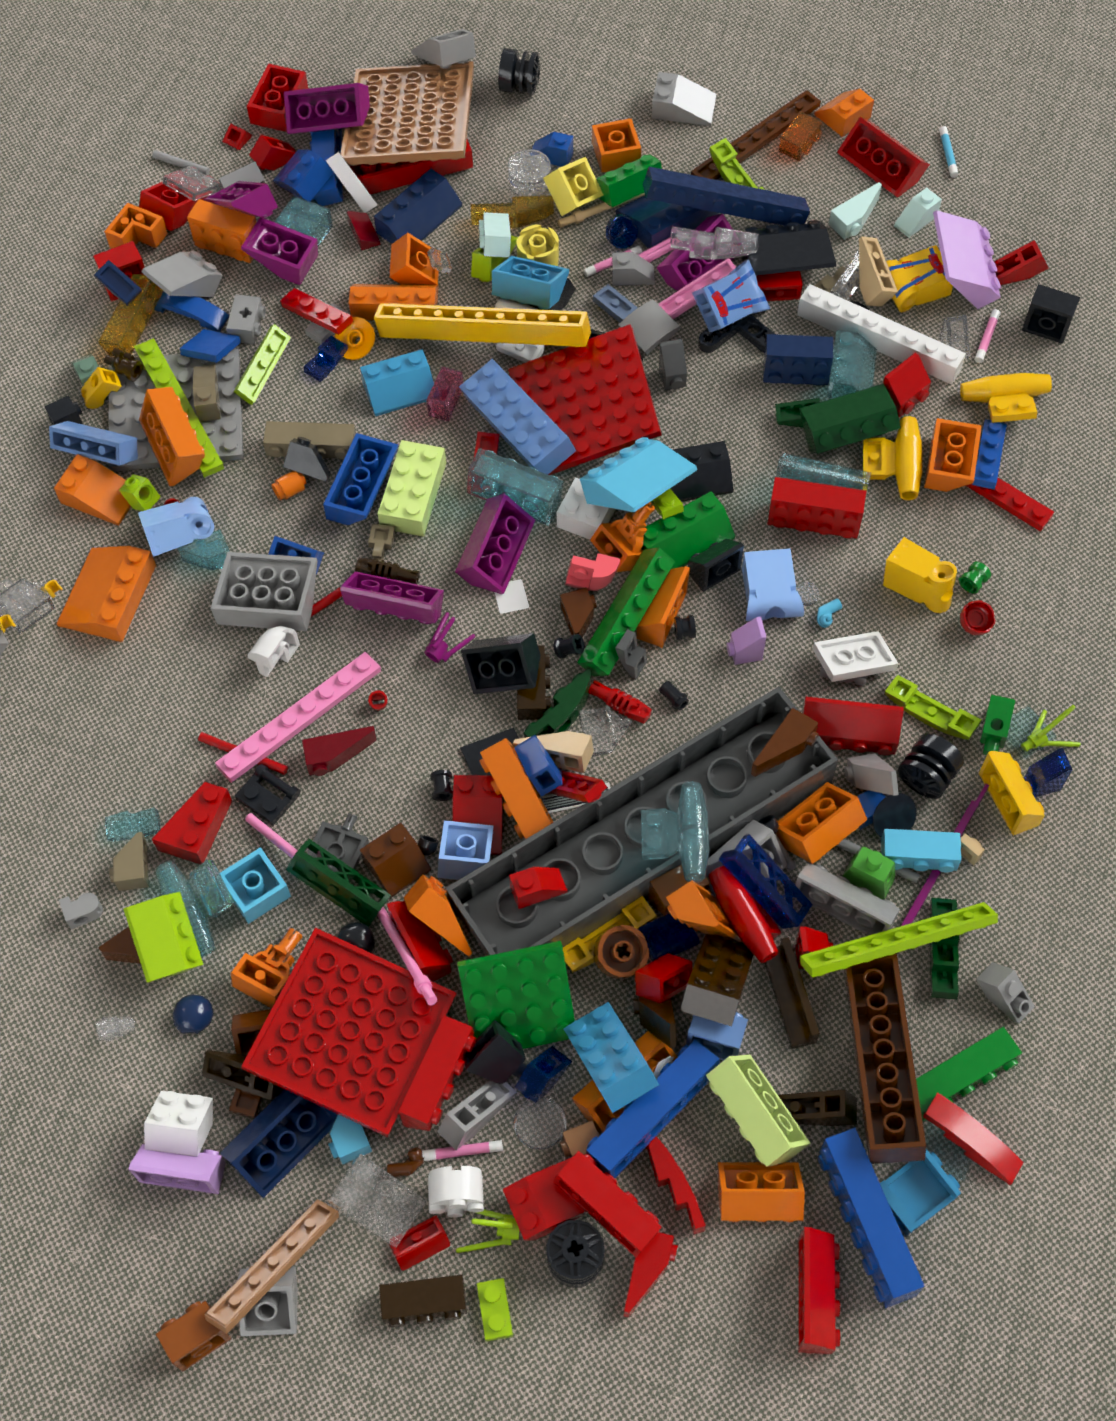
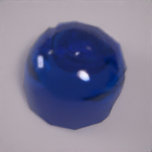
[605,214,638,249]

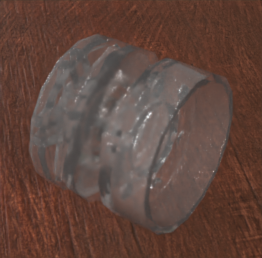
[508,149,551,207]

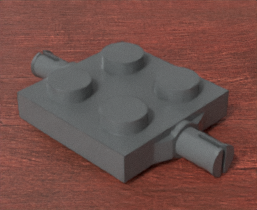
[307,813,369,882]

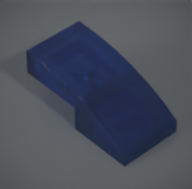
[304,336,348,382]

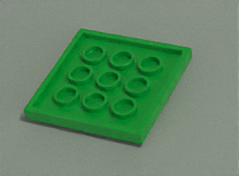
[457,941,575,1049]

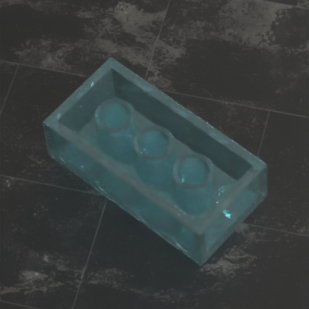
[467,448,564,526]

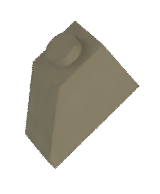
[109,832,149,891]

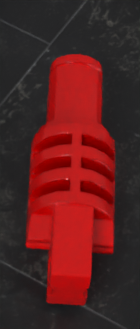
[588,680,652,724]

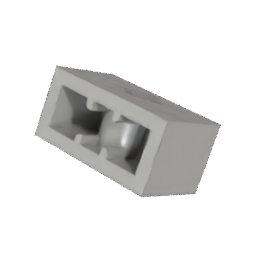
[226,294,266,344]

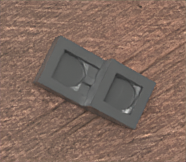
[616,629,647,680]

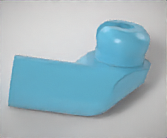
[816,598,842,628]

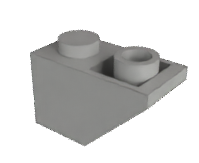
[976,962,1035,1024]

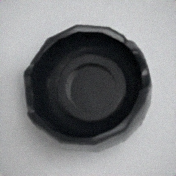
[337,922,375,953]

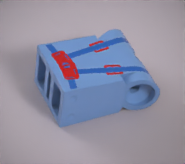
[692,259,770,332]

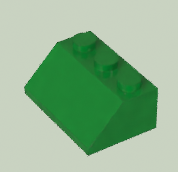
[597,154,662,207]

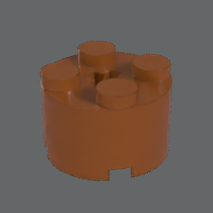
[593,925,649,979]

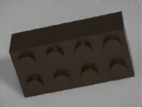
[680,934,754,1027]

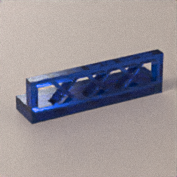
[719,834,813,929]

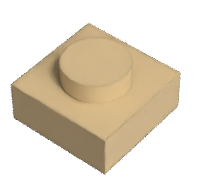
[960,833,985,866]

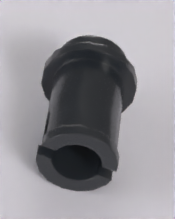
[659,681,689,710]

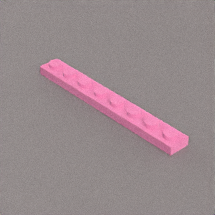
[215,652,381,783]

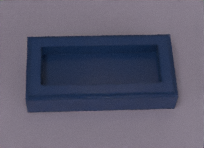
[94,260,142,306]

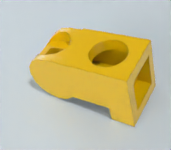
[81,367,122,409]

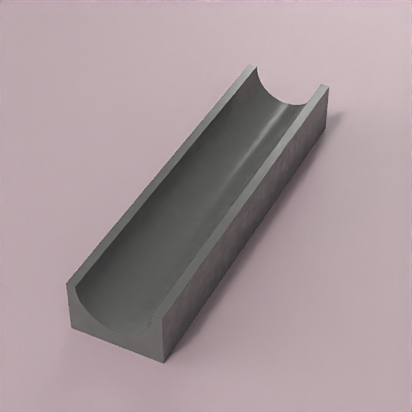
[445,686,838,956]

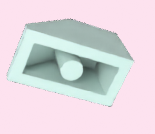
[894,187,942,238]

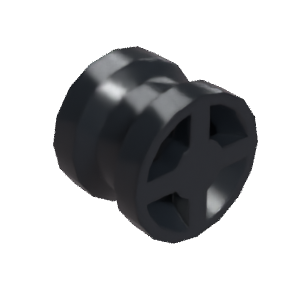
[674,615,696,640]

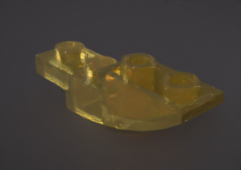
[471,196,554,229]

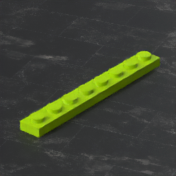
[134,338,224,478]
[800,902,998,978]

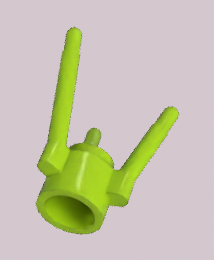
[456,1209,519,1253]

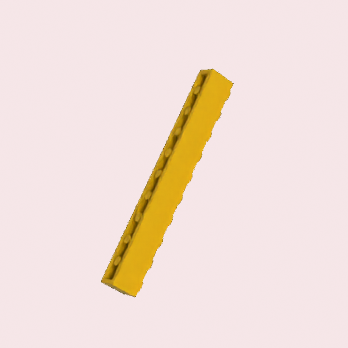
[374,303,591,347]

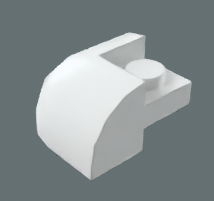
[248,626,300,677]

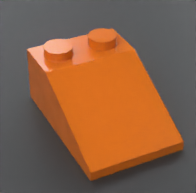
[54,454,131,526]
[404,874,472,956]

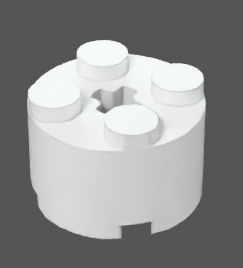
[428,1166,484,1218]

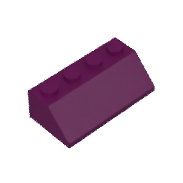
[284,83,370,134]
[203,181,278,218]
[656,214,740,291]
[455,493,536,594]
[340,572,444,624]

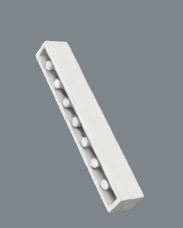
[797,284,966,385]

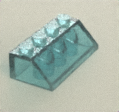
[776,453,871,493]

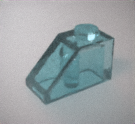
[178,529,230,571]

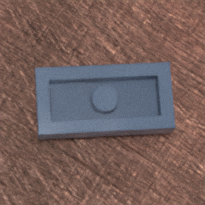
[593,284,638,323]

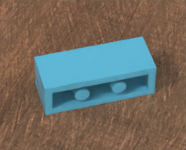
[881,829,961,873]

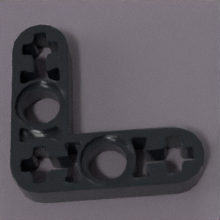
[698,314,775,353]

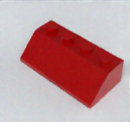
[837,117,930,197]
[802,696,904,756]
[398,1015,476,1131]
[798,1227,840,1354]

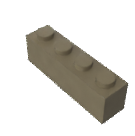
[263,421,356,460]

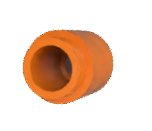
[271,470,307,500]

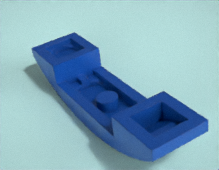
[144,288,229,332]

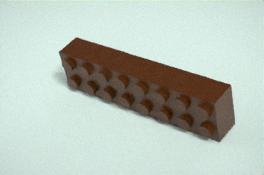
[844,953,926,1164]

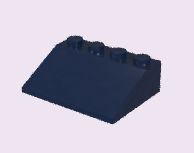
[616,196,719,249]

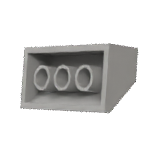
[793,862,900,935]

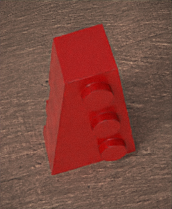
[152,782,232,865]

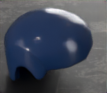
[172,994,214,1034]

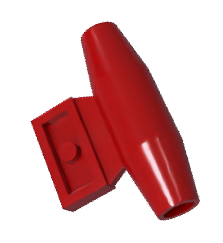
[708,866,782,963]

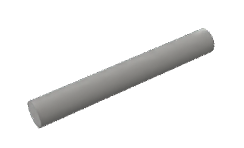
[152,150,210,176]

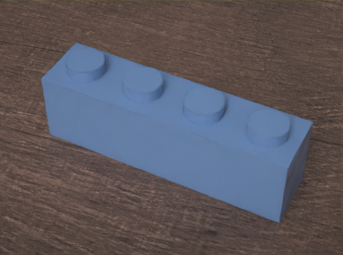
[49,421,138,465]

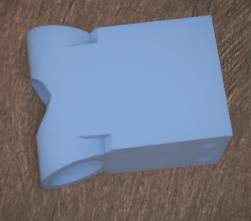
[138,497,214,557]
[742,549,804,621]

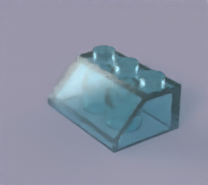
[827,330,877,399]

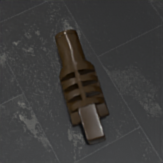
[355,557,420,584]

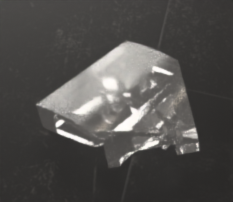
[578,705,633,757]

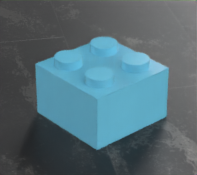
[217,847,291,924]

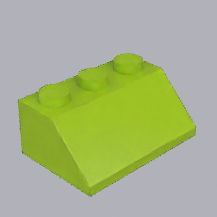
[123,892,204,983]

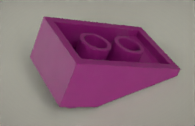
[241,217,318,285]

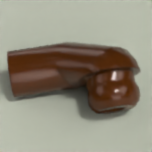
[387,1147,424,1177]

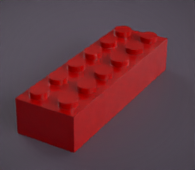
[349,139,473,195]

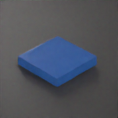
[180,329,241,363]

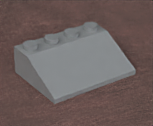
[210,552,317,631]

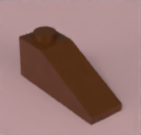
[751,708,819,777]

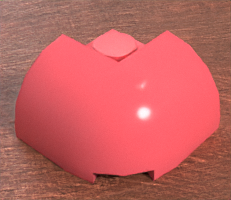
[565,553,620,591]

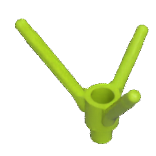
[1021,705,1081,752]

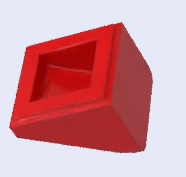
[222,123,252,150]

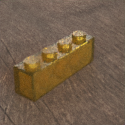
[99,274,163,357]

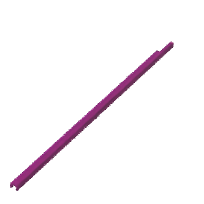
[901,784,989,926]

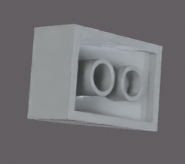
[652,72,717,126]
[142,251,223,297]

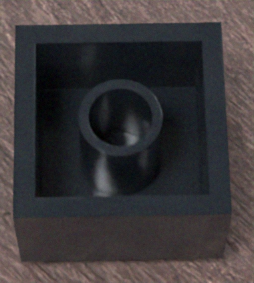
[1022,284,1080,344]

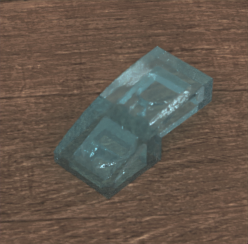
[105,807,161,841]

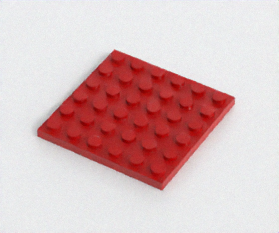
[508,324,662,480]
[241,927,457,1137]

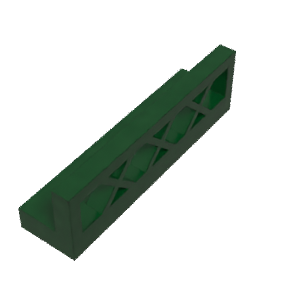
[286,838,391,927]

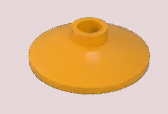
[334,317,375,360]

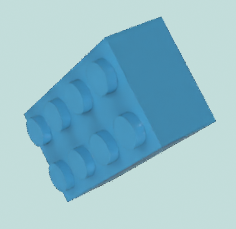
[563,1002,659,1113]

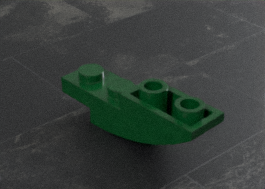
[523,668,592,738]

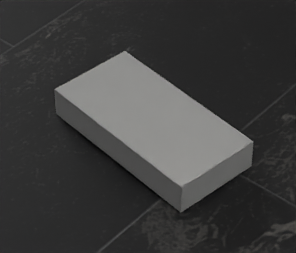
[218,162,265,189]

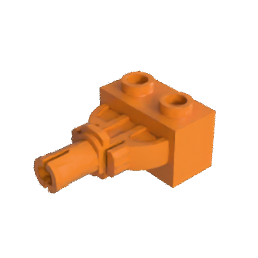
[590,502,655,572]
[231,928,303,1008]

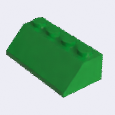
[642,491,736,569]

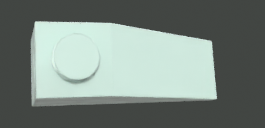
[829,182,882,240]

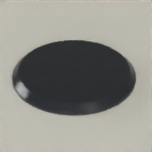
[873,793,917,837]

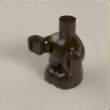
[104,348,144,382]

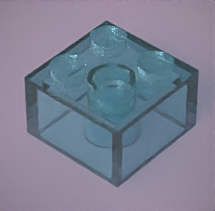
[275,196,333,247]

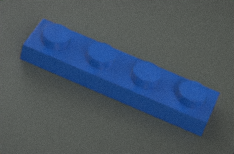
[972,419,1007,490]

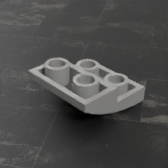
[618,299,681,355]

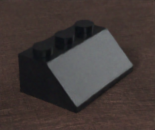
[670,441,734,502]
[460,633,541,694]

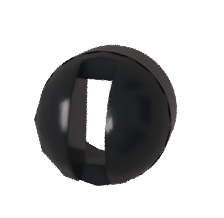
[418,835,439,856]

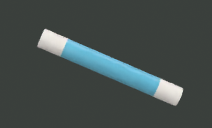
[939,126,959,178]

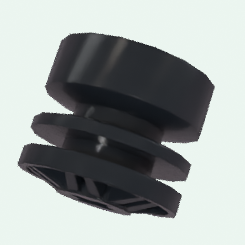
[498,48,540,95]
[898,733,964,799]
[546,1220,605,1288]

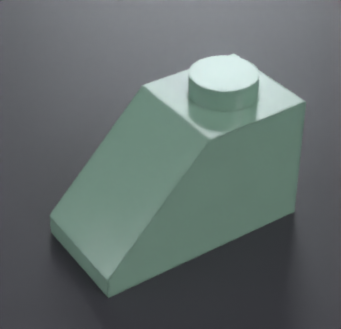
[71,354,99,387]

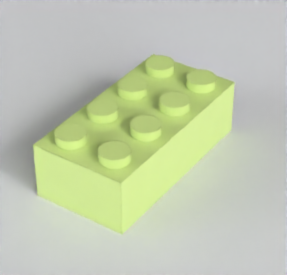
[377,440,446,537]
[706,1054,811,1167]

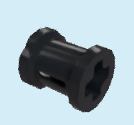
[553,634,585,659]
[430,770,453,801]

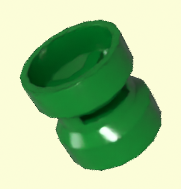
[959,561,991,594]

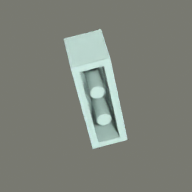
[479,212,511,257]

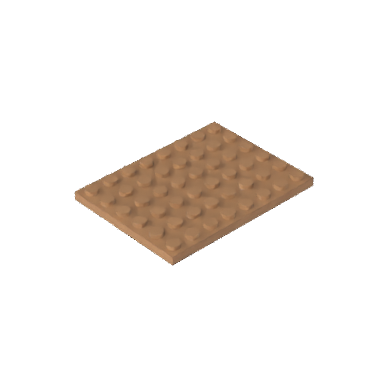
[340,61,474,166]

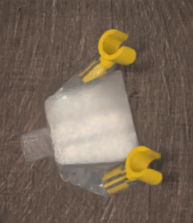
[0,578,63,635]

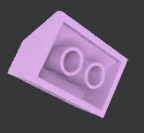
[128,1144,226,1194]

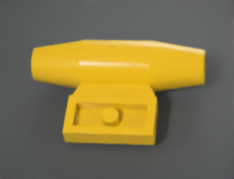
[960,373,1052,423]
[863,416,922,501]

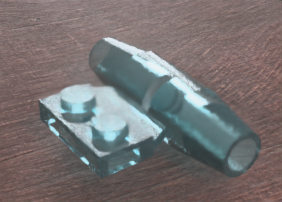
[641,782,709,882]
[156,860,234,957]

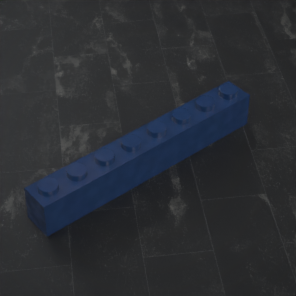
[642,166,810,226]

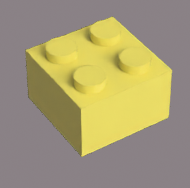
[543,157,603,216]

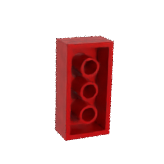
[767,477,867,539]

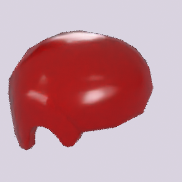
[960,600,996,636]

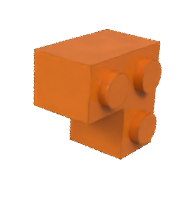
[104,203,167,249]

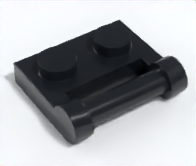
[235,764,301,826]

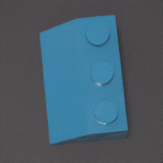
[492,256,569,309]
[360,349,437,416]

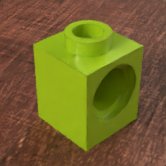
[119,474,161,511]

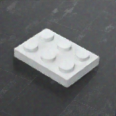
[813,631,898,682]

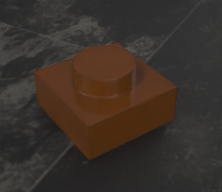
[229,1088,263,1119]

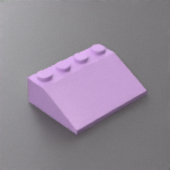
[933,210,1001,309]

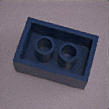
[763,334,833,386]

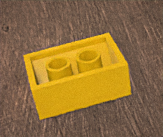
[979,751,1045,836]

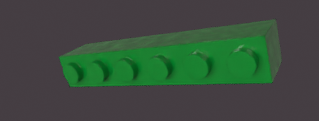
[577,547,675,677]
[916,1026,1022,1123]

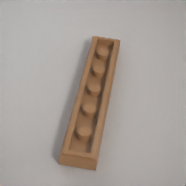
[205,1199,339,1334]

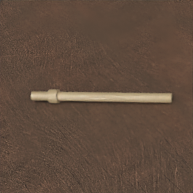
[558,193,645,228]

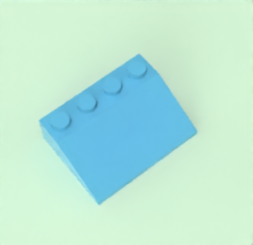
[580,437,697,512]

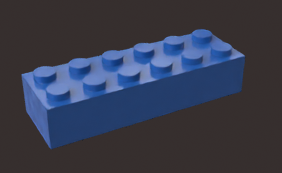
[818,1128,925,1308]

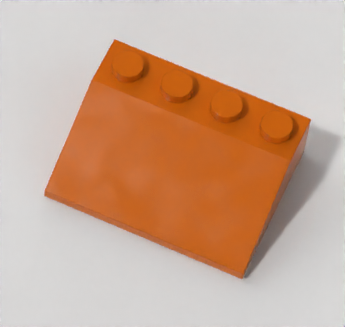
[57,546,156,642]

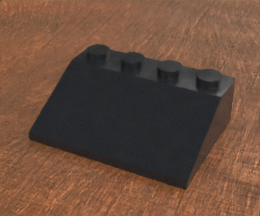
[739,220,836,275]

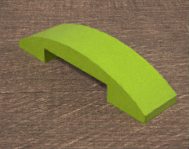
[709,138,765,190]
[885,674,981,740]

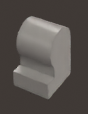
[59,893,103,929]

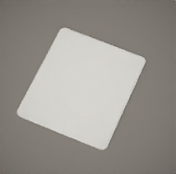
[494,579,529,614]

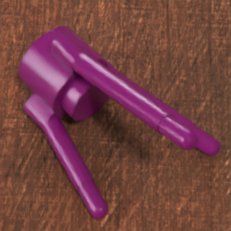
[424,612,475,663]

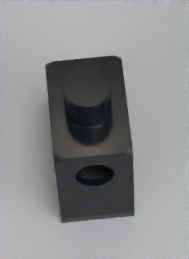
[463,1020,529,1084]

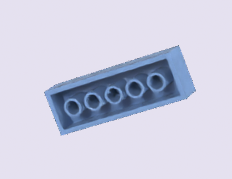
[459,359,576,479]

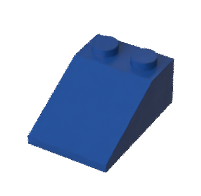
[273,149,334,204]

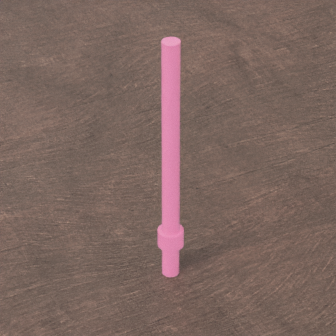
[377,906,437,1005]

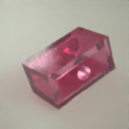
[426,366,464,422]

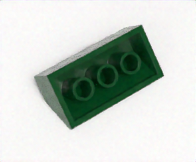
[799,384,901,454]

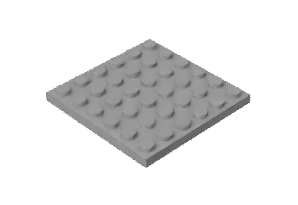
[108,349,244,472]

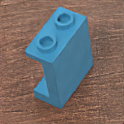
[880,1149,961,1237]

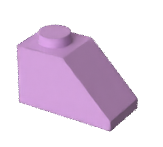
[727,617,766,665]

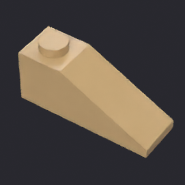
[859,237,898,307]
[513,731,594,773]

